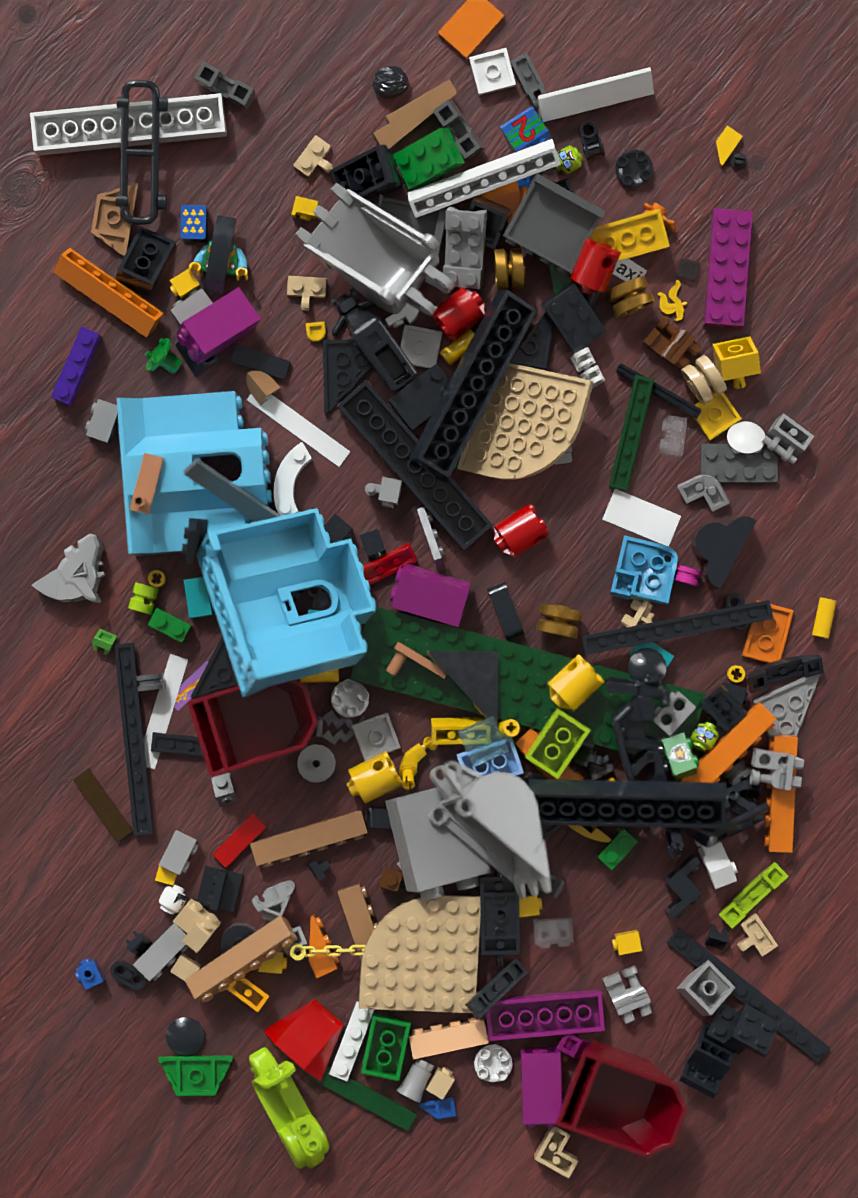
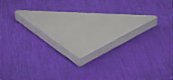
[752,674,821,739]

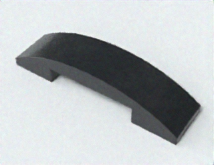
[204,215,237,295]
[747,655,824,693]

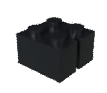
[469,195,512,250]

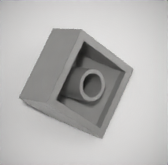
[676,960,735,1016]

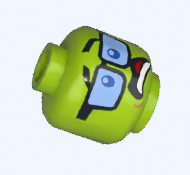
[556,145,583,174]
[690,722,719,752]

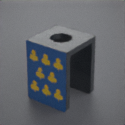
[180,205,208,243]

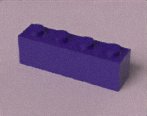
[51,326,102,407]

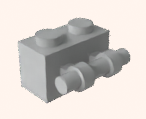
[762,413,814,465]
[365,477,402,508]

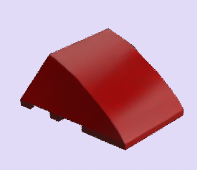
[263,999,344,1082]

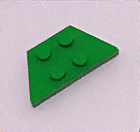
[158,1055,233,1096]

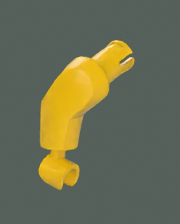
[399,737,438,790]

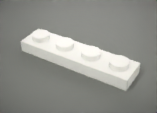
[329,1001,374,1081]

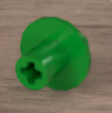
[145,338,182,374]

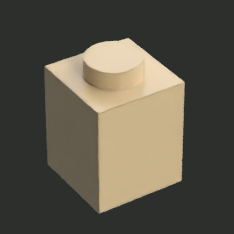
[170,953,202,981]
[426,1067,455,1100]

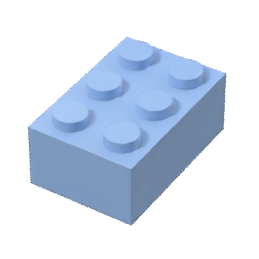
[456,737,524,776]

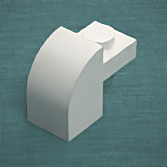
[385,304,419,328]

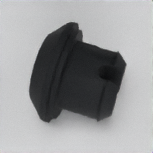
[730,153,747,170]

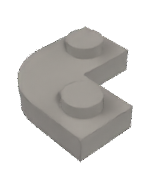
[678,475,730,512]

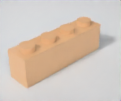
[409,1016,489,1059]

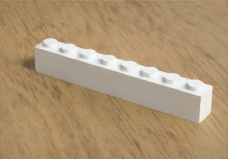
[408,139,561,218]

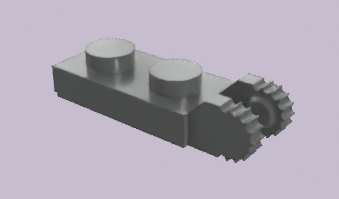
[510,53,547,109]

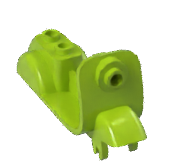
[249,1047,329,1169]

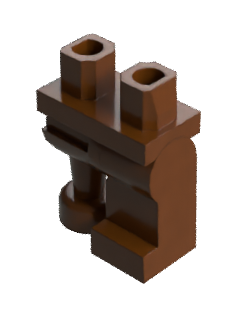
[643,316,701,369]

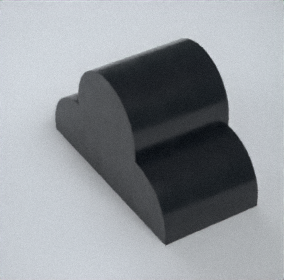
[330,145,402,200]
[691,517,757,590]

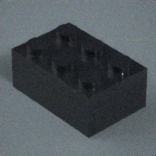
[540,283,607,353]

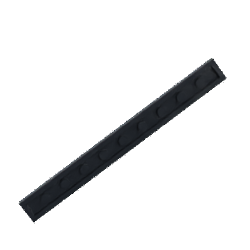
[581,600,773,655]
[114,643,154,836]
[667,927,830,1062]

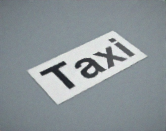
[613,258,647,282]

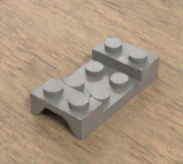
[443,207,487,289]

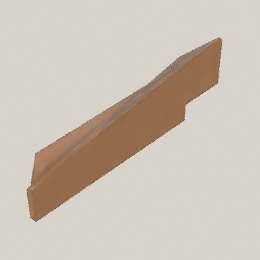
[372,79,457,149]

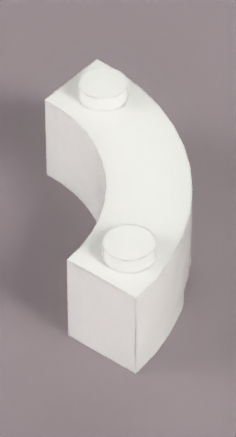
[274,442,313,516]
[695,841,738,889]

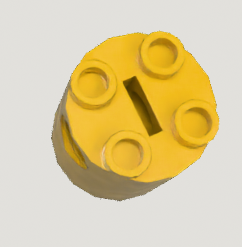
[547,654,605,711]
[347,751,403,804]

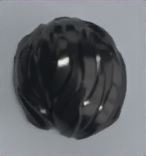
[372,66,409,99]

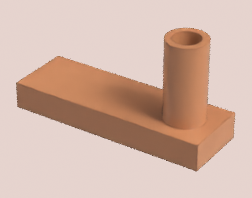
[129,453,164,515]
[386,642,446,678]

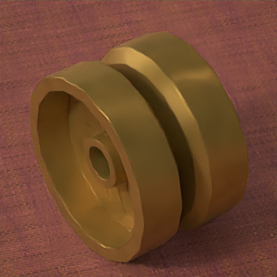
[494,248,525,291]
[606,276,655,318]
[536,603,582,638]

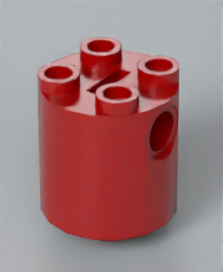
[570,238,621,295]
[432,287,485,343]
[494,504,549,558]

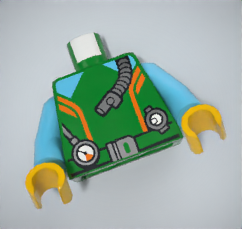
[189,241,248,281]

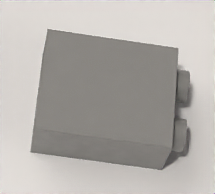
[385,787,490,900]

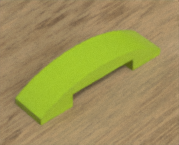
[719,862,789,929]

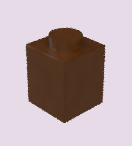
[379,866,403,892]

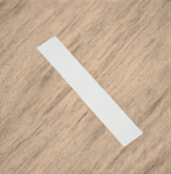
[247,394,350,467]
[144,654,188,769]

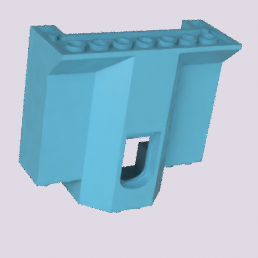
[117,391,273,556]
[196,508,376,697]

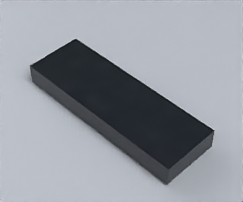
[230,343,291,380]
[151,732,204,757]

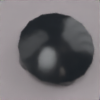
[615,149,653,188]
[628,648,667,683]
[166,1017,204,1056]

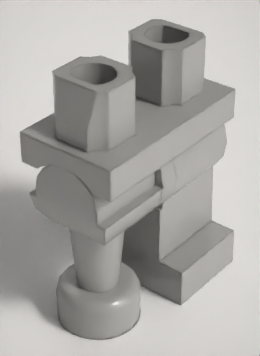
[750,748,804,790]
[602,965,652,1024]

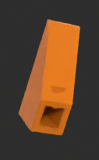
[309,914,340,978]

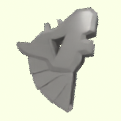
[32,533,106,603]

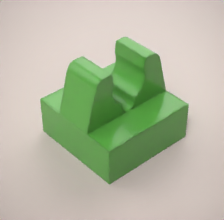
[92,629,117,655]

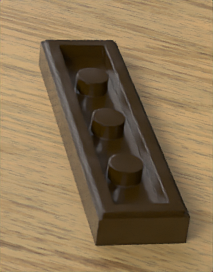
[73,768,133,842]

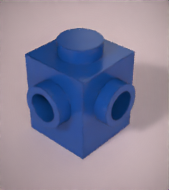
[75,958,105,990]

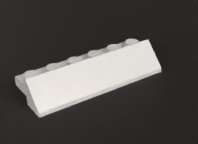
[537,67,654,122]

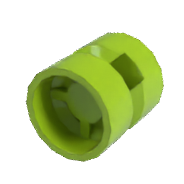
[128,582,159,615]

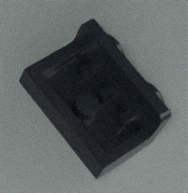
[182,518,208,564]
[702,684,748,732]

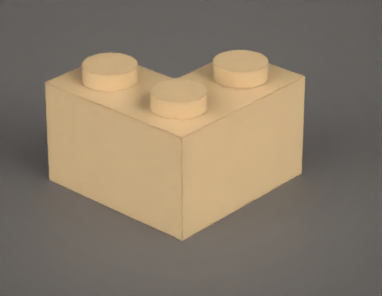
[173,899,221,953]
[534,1126,578,1178]

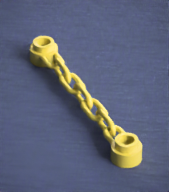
[290,944,365,960]

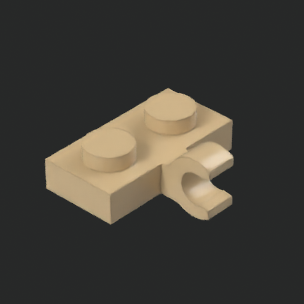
[293,135,333,178]
[287,276,327,311]
[737,913,778,957]

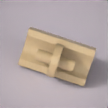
[621,599,654,627]

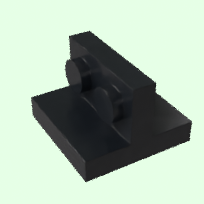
[197,865,243,912]

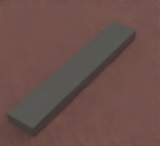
[184,459,281,522]

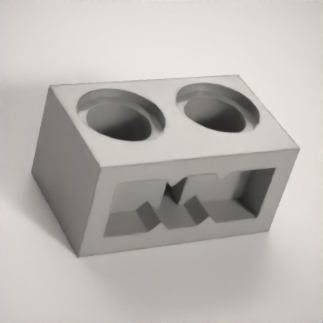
[653,691,696,736]

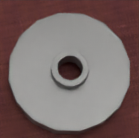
[297,744,336,783]

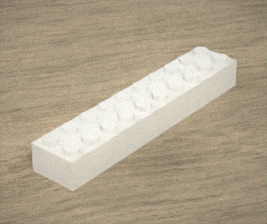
[30,93,227,156]

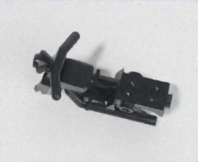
[331,286,418,391]
[604,672,670,782]
[665,778,769,860]

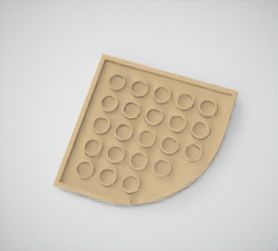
[457,363,594,480]
[359,895,480,1013]

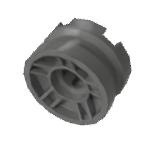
[136,673,165,691]
[584,755,614,780]
[721,759,751,787]

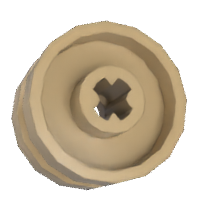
[681,355,727,405]

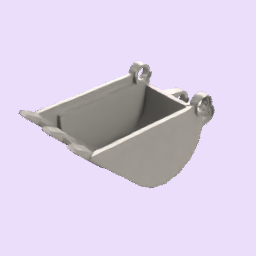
[295,183,455,316]
[428,761,551,899]

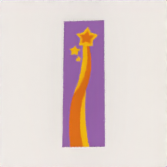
[174,661,208,711]

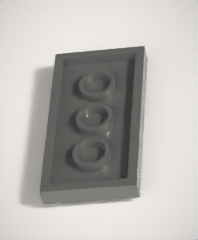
[700,444,778,483]

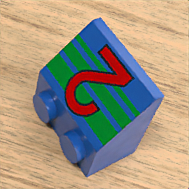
[500,106,555,154]

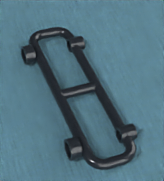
[116,80,168,225]

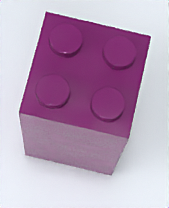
[176,287,261,365]
[389,563,471,627]
[520,1047,562,1127]

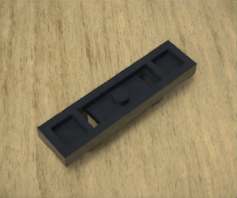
[465,958,528,1020]

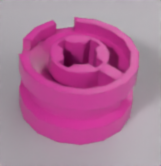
[674,565,703,587]

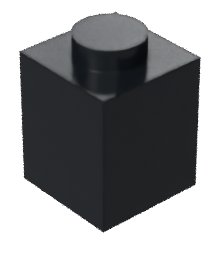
[359,529,386,559]

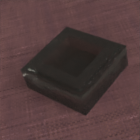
[676,258,700,282]

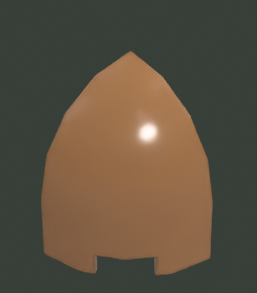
[246,371,280,405]

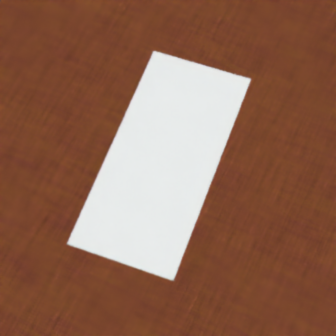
[603,489,681,547]

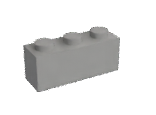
[133,923,189,981]

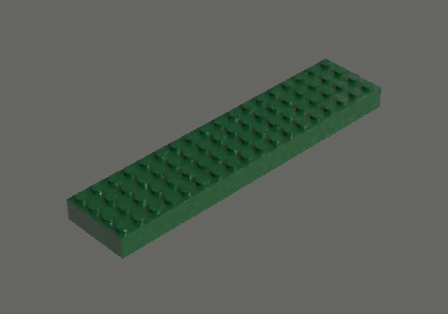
[350,607,706,764]

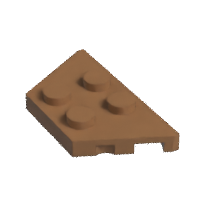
[91,183,139,256]

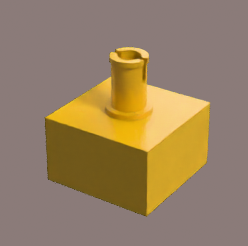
[713,337,761,389]

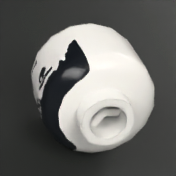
[159,884,187,915]

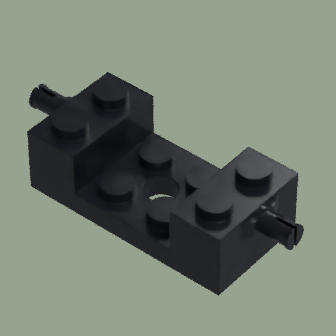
[479,869,520,967]

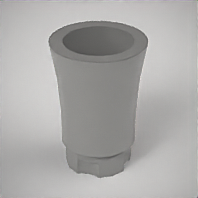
[396,1058,434,1103]

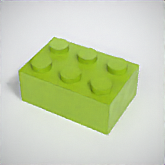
[525,707,591,779]

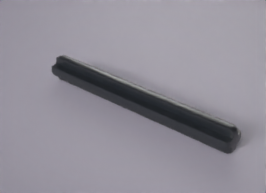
[616,363,702,418]

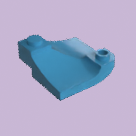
[610,535,678,605]

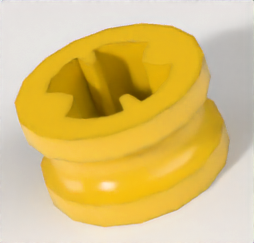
[148,570,166,587]
[727,665,745,683]

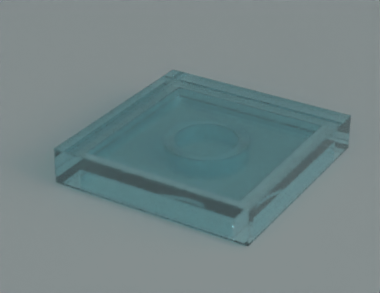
[458,716,509,767]

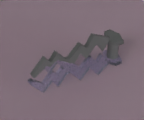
[313,710,365,745]

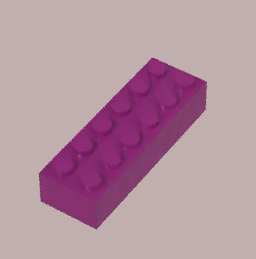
[703,208,753,329]
[486,989,605,1041]

